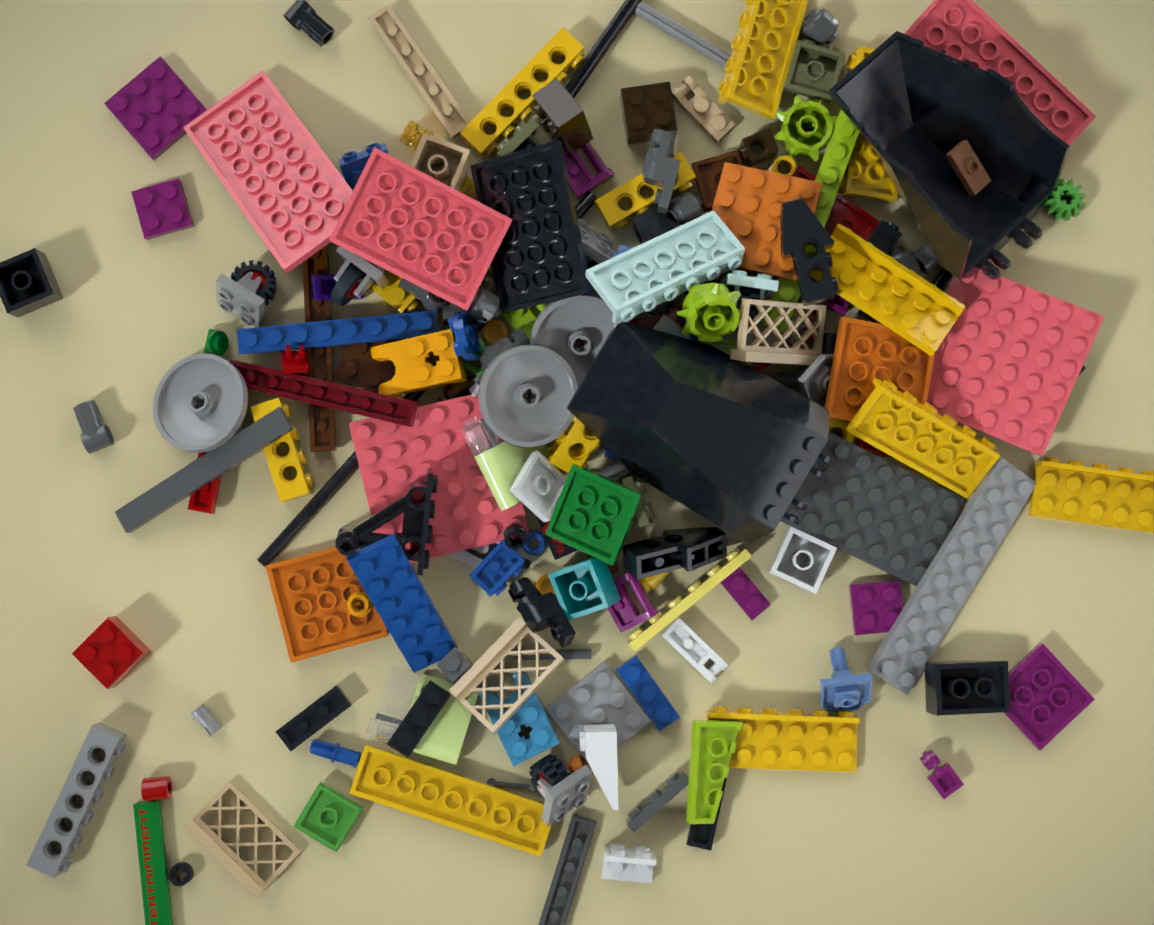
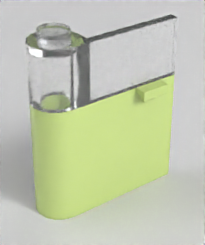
[460,416,559,511]
[366,665,478,765]

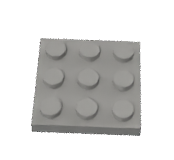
[545,661,651,764]

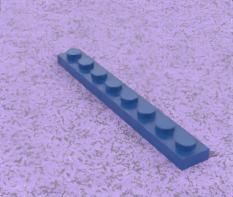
[237,310,439,355]

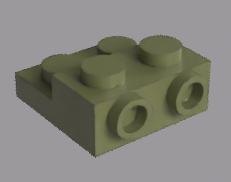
[783,39,845,103]

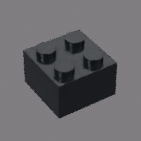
[0,248,64,318]

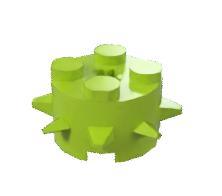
[773,96,838,162]
[677,283,741,343]

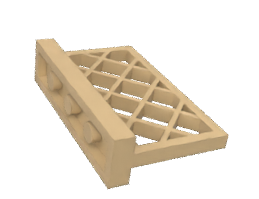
[730,298,827,365]
[449,617,564,735]
[184,781,301,898]

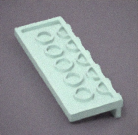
[585,210,745,325]

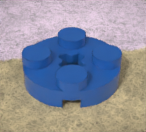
[448,310,480,362]

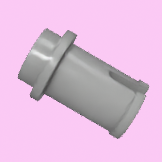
[191,704,222,737]

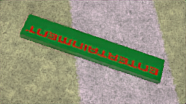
[133,800,173,925]

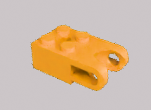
[370,329,467,396]

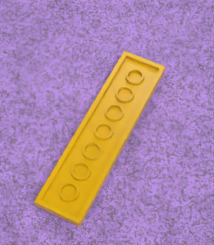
[349,744,552,857]

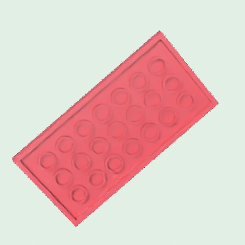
[904,0,1096,145]
[183,70,353,273]

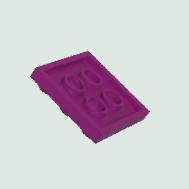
[104,56,207,160]
[1003,643,1095,751]

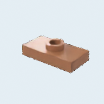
[945,140,991,196]

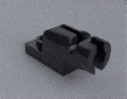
[508,577,576,648]

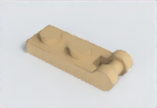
[672,76,735,143]

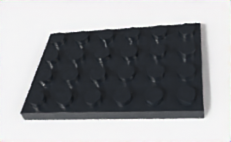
[470,140,593,314]

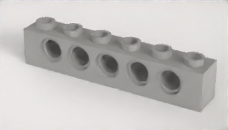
[27,722,127,878]

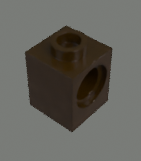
[738,128,779,167]

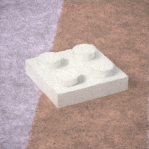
[509,450,567,522]

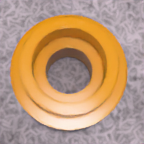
[347,592,373,617]

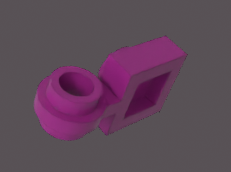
[919,750,964,799]

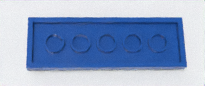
[347,534,458,673]

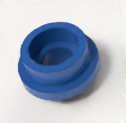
[523,530,547,555]

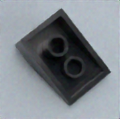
[924,661,1010,716]

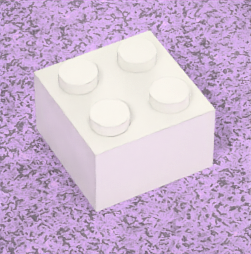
[767,526,837,594]

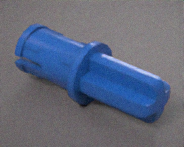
[310,739,361,768]

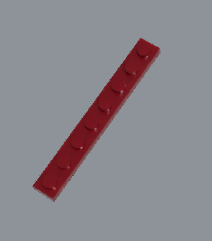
[230,359,418,427]

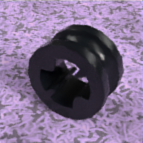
[503,524,527,550]
[168,862,194,886]

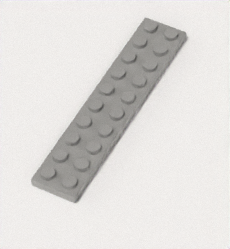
[866,457,1037,695]

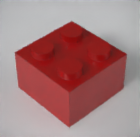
[72,616,151,689]

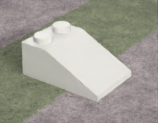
[579,724,619,810]

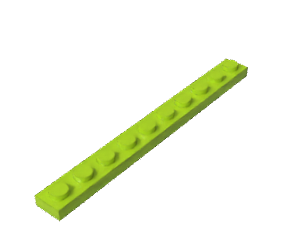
[762,110,859,334]

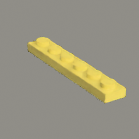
[627,548,752,652]

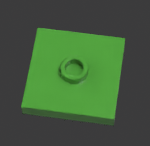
[293,782,364,853]

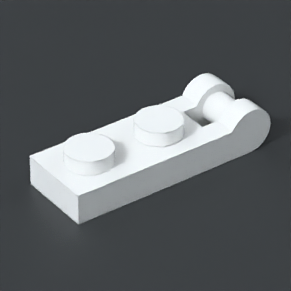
[661,617,729,684]

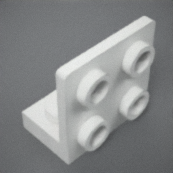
[601,843,657,883]

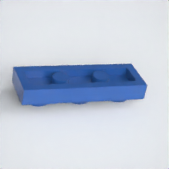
[616,655,680,731]

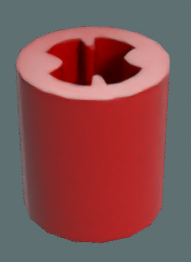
[141,776,172,801]

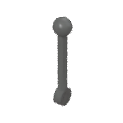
[486,778,538,793]

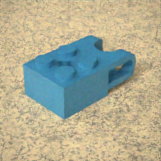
[478,666,561,767]

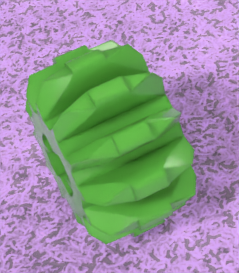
[1043,179,1086,221]

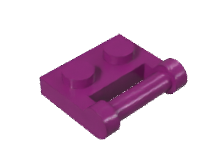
[563,141,614,199]
[607,572,659,633]

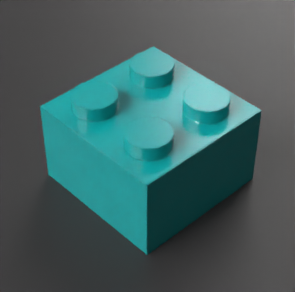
[548,556,621,620]

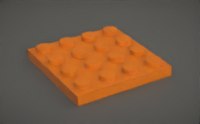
[712,162,823,282]
[825,316,935,422]
[266,546,389,663]

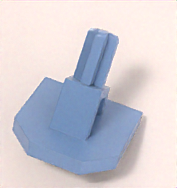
[819,647,872,713]

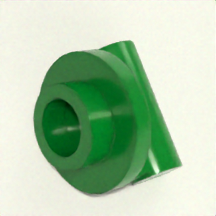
[203,329,229,356]

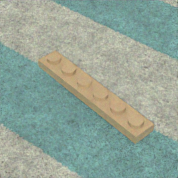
[368,4,470,140]

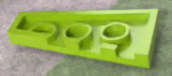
[686,720,743,824]

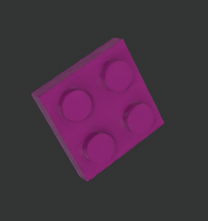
[131,178,194,240]
[849,580,903,635]

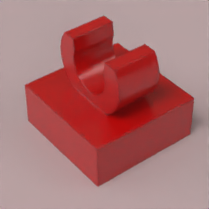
[280,345,308,373]

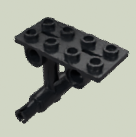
[335,468,438,576]

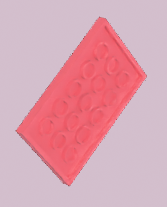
[328,147,513,311]

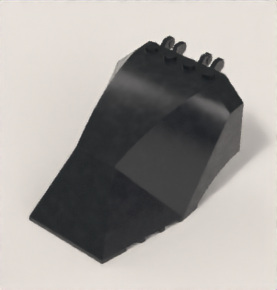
[828,31,1070,280]
[567,322,836,545]

